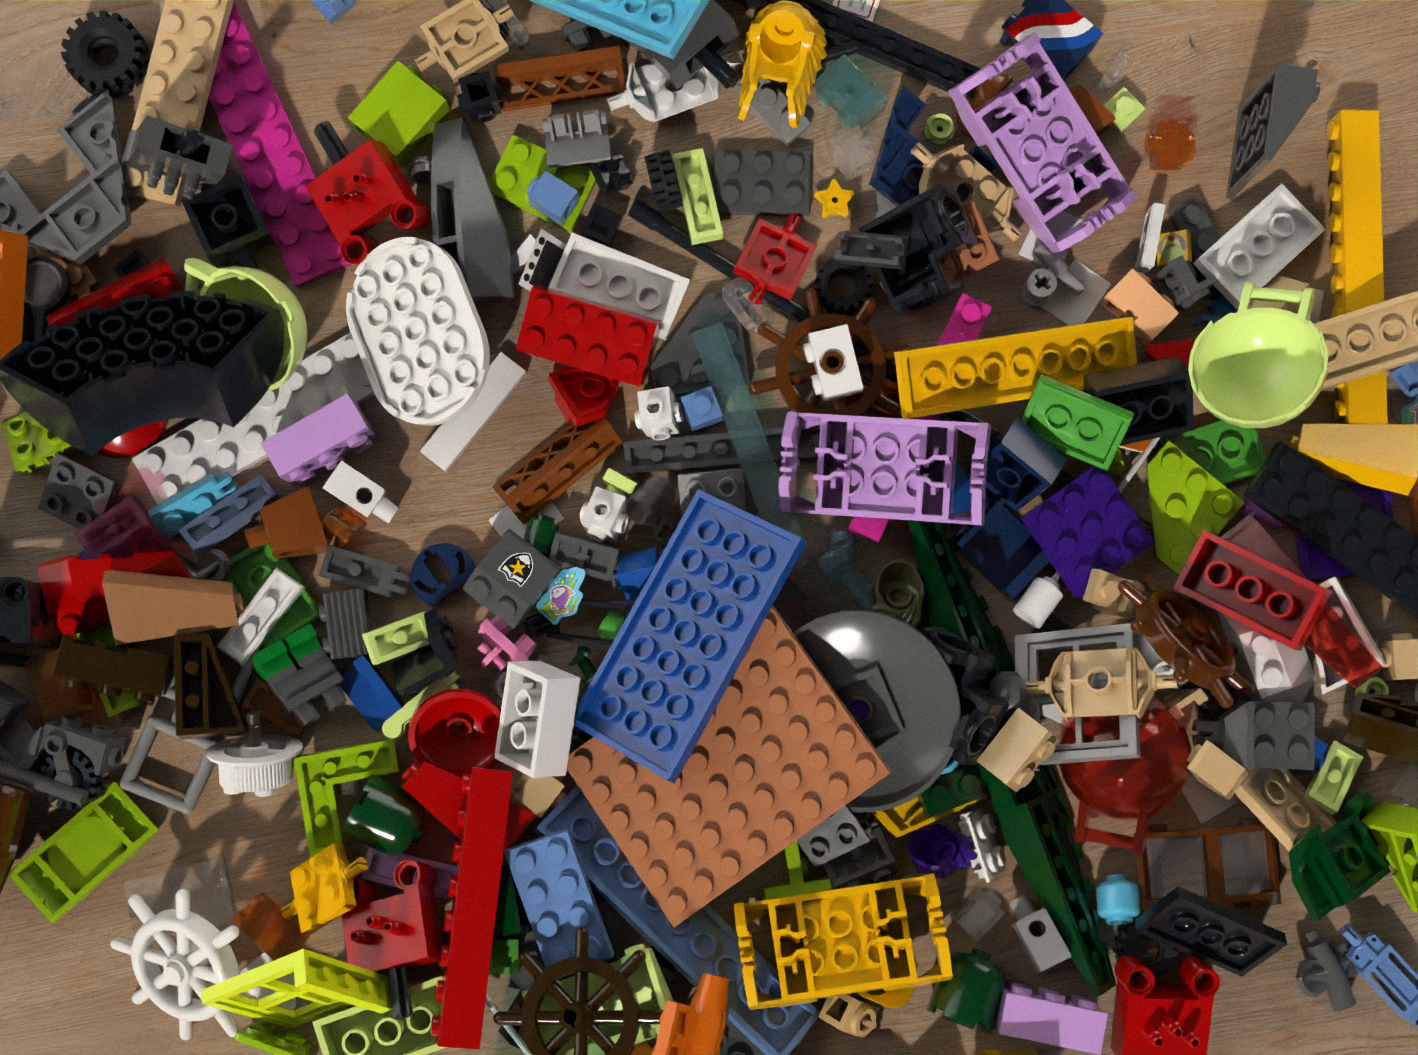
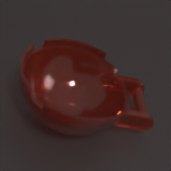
[1058,697,1192,856]

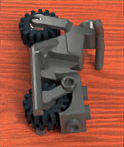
[0,652,126,809]

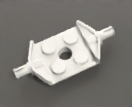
[606,50,742,122]

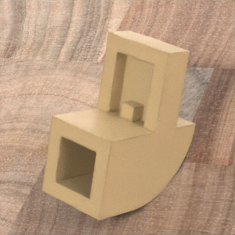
[1083,569,1145,619]

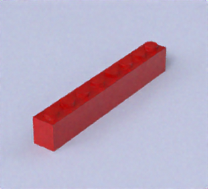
[430,767,513,1050]

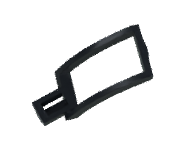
[523,598,632,646]

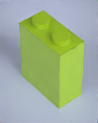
[348,61,450,167]

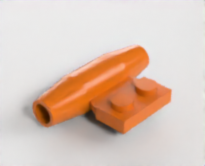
[651,973,729,1055]

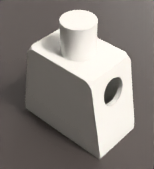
[323,461,399,524]

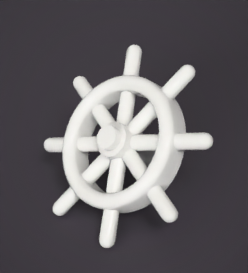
[110,889,261,1041]

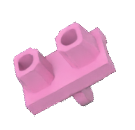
[477,616,536,671]

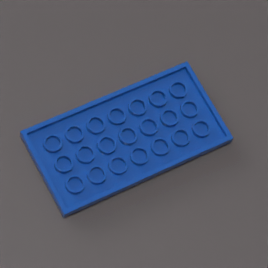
[574,489,807,784]

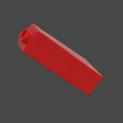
[400,761,537,855]

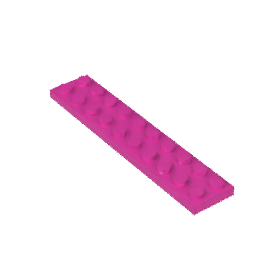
[208,1,352,289]

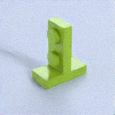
[763,840,832,900]

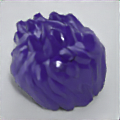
[907,824,978,879]

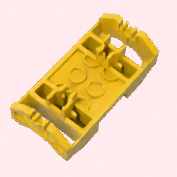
[734,873,953,1010]

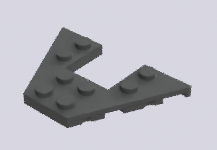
[0,90,132,265]

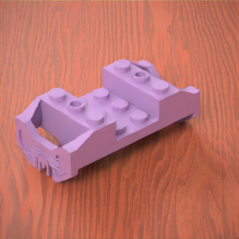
[948,32,1138,253]
[779,412,991,525]

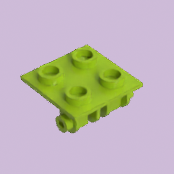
[1,412,78,473]

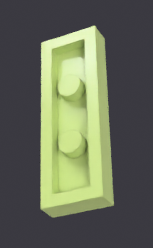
[672,148,723,245]

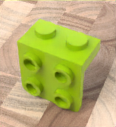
[234,1020,314,1055]

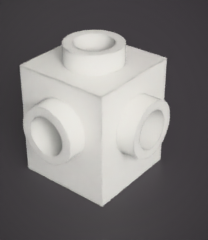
[634,386,683,440]
[580,487,630,543]

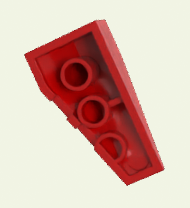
[37,551,191,635]

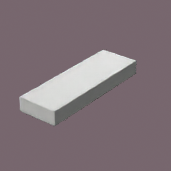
[217,567,305,667]

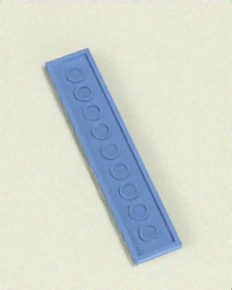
[534,785,820,1055]

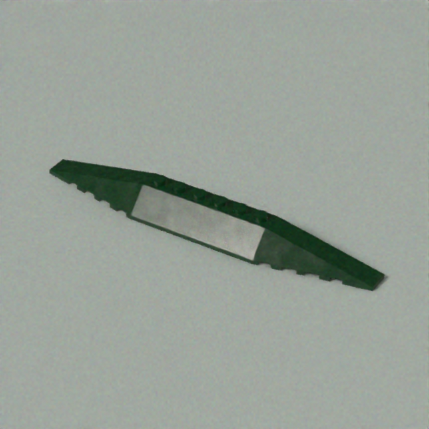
[908,520,1116,997]

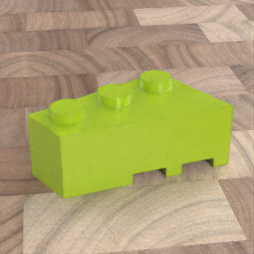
[1361,801,1418,913]

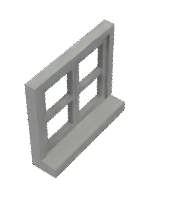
[1015,623,1141,771]

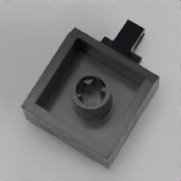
[182,174,275,269]

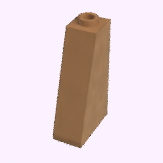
[102,570,244,645]

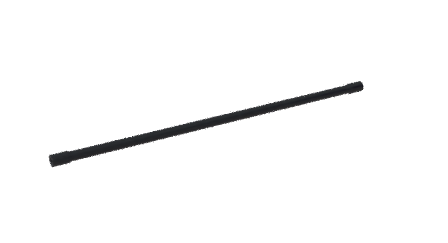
[628,199,1152,533]

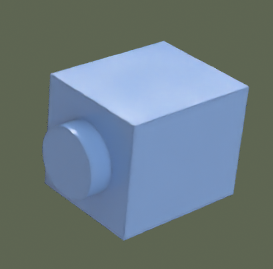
[527,170,580,226]
[681,386,723,434]

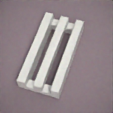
[1135,202,1165,274]

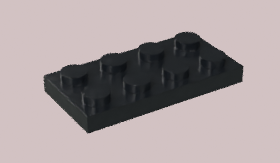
[1135,886,1287,977]

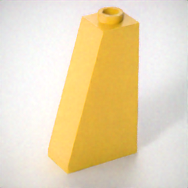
[1288,424,1418,496]

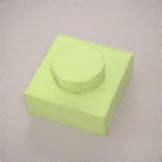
[1103,87,1146,133]
[602,468,638,499]

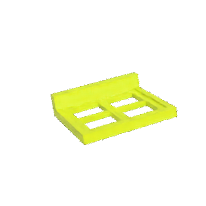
[201,948,392,1028]

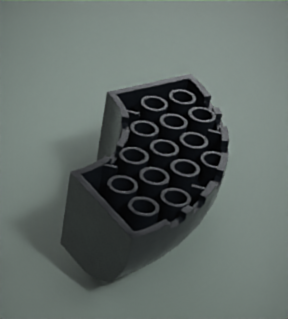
[0,291,285,456]

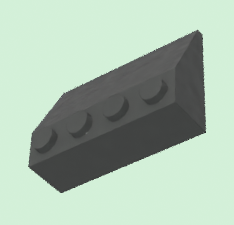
[1226,63,1320,199]

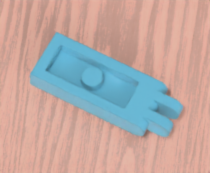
[148,472,240,540]

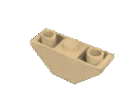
[1187,740,1249,801]

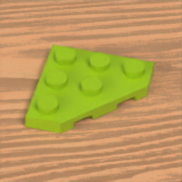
[1146,440,1245,576]

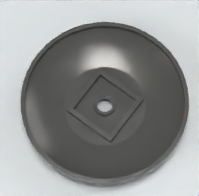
[793,610,961,813]

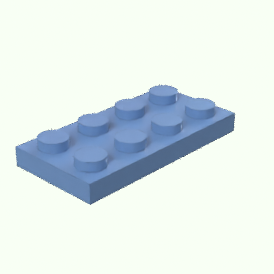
[504,828,614,969]

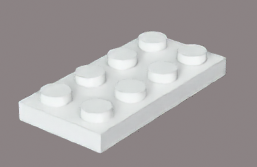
[1193,183,1325,310]
[548,233,690,340]

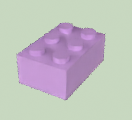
[261,393,378,486]
[993,980,1108,1055]

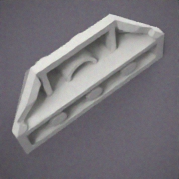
[1217,611,1316,702]

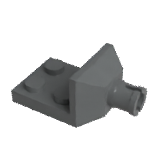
[1192,700,1315,770]

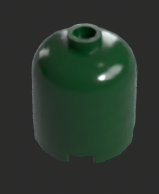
[341,774,427,856]
[926,948,1005,1035]

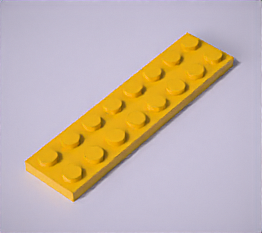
[894,317,1137,419]

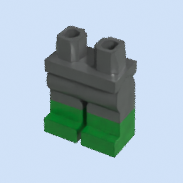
[252,623,347,728]

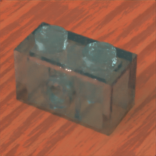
[815,54,888,134]

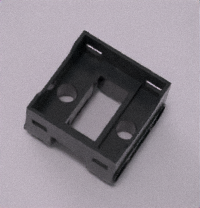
[0,577,63,648]

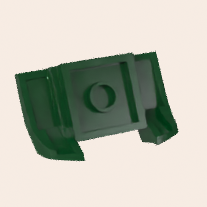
[1289,792,1391,922]

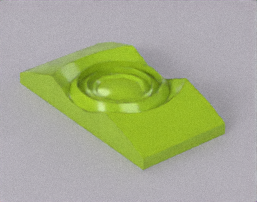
[8,781,160,924]

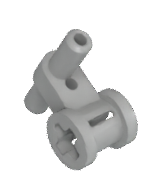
[1020,244,1085,308]

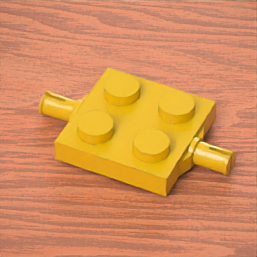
[281,842,368,934]

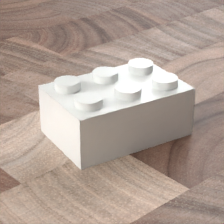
[494,661,580,778]

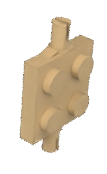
[414,0,515,83]

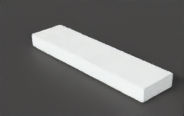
[420,352,527,472]

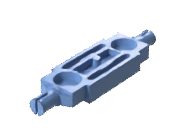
[1339,923,1418,1028]

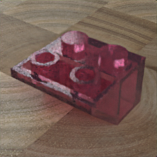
[74,496,176,559]

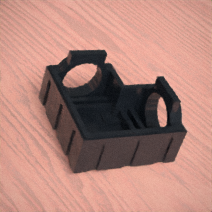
[859,184,979,316]
[922,627,1009,766]

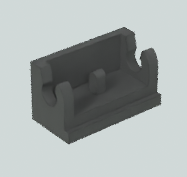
[834,231,909,270]
[549,529,622,582]

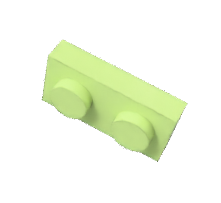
[362,611,430,665]
[1303,740,1363,815]

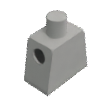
[1009,894,1072,974]

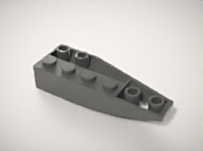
[431,117,515,306]

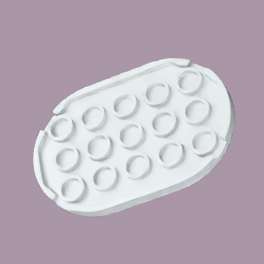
[346,237,490,426]

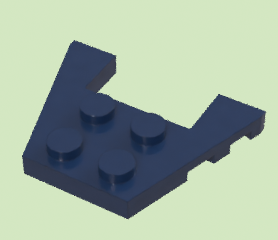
[869,87,998,207]

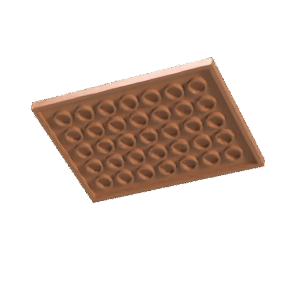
[567,605,892,927]

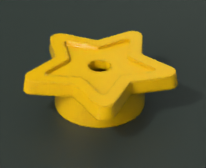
[814,179,855,218]

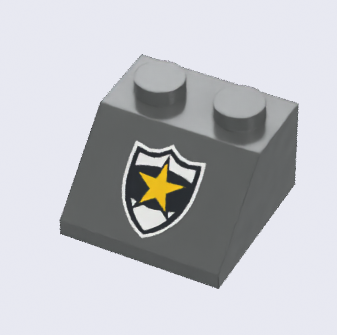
[462,528,561,629]

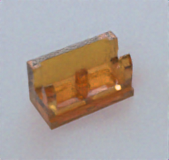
[231,892,310,961]

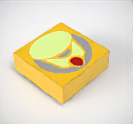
[1157,229,1192,268]

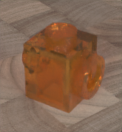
[1144,119,1196,170]

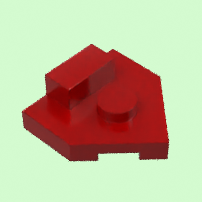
[548,367,620,427]

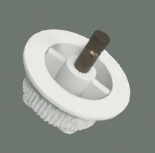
[206,711,303,797]

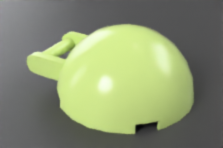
[184,258,307,392]
[1188,282,1328,428]

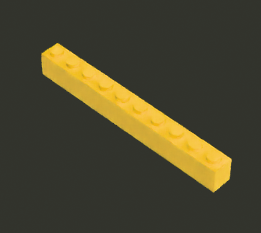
[1326,110,1388,424]

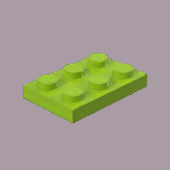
[489,134,597,233]

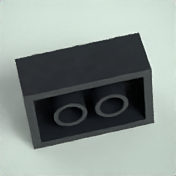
[1083,356,1194,446]

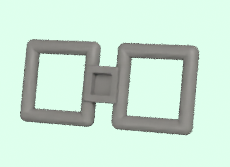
[120,630,260,814]

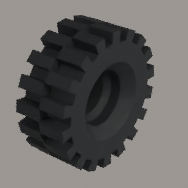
[61,11,150,98]

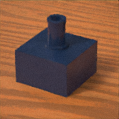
[967,417,1067,512]

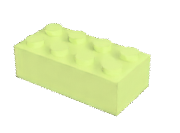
[312,972,446,1055]

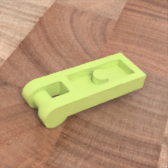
[382,670,463,738]

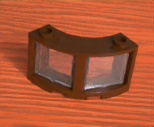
[1134,817,1281,914]

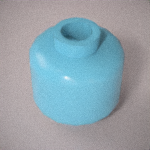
[1096,874,1141,925]

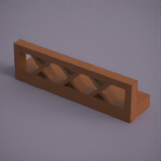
[494,46,626,112]
[493,418,623,525]

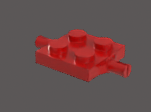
[733,213,817,304]

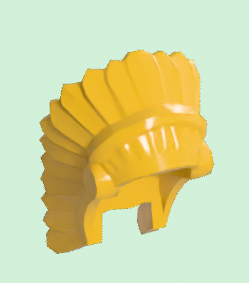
[738,0,827,128]

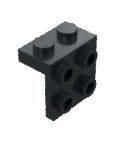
[393,608,459,696]

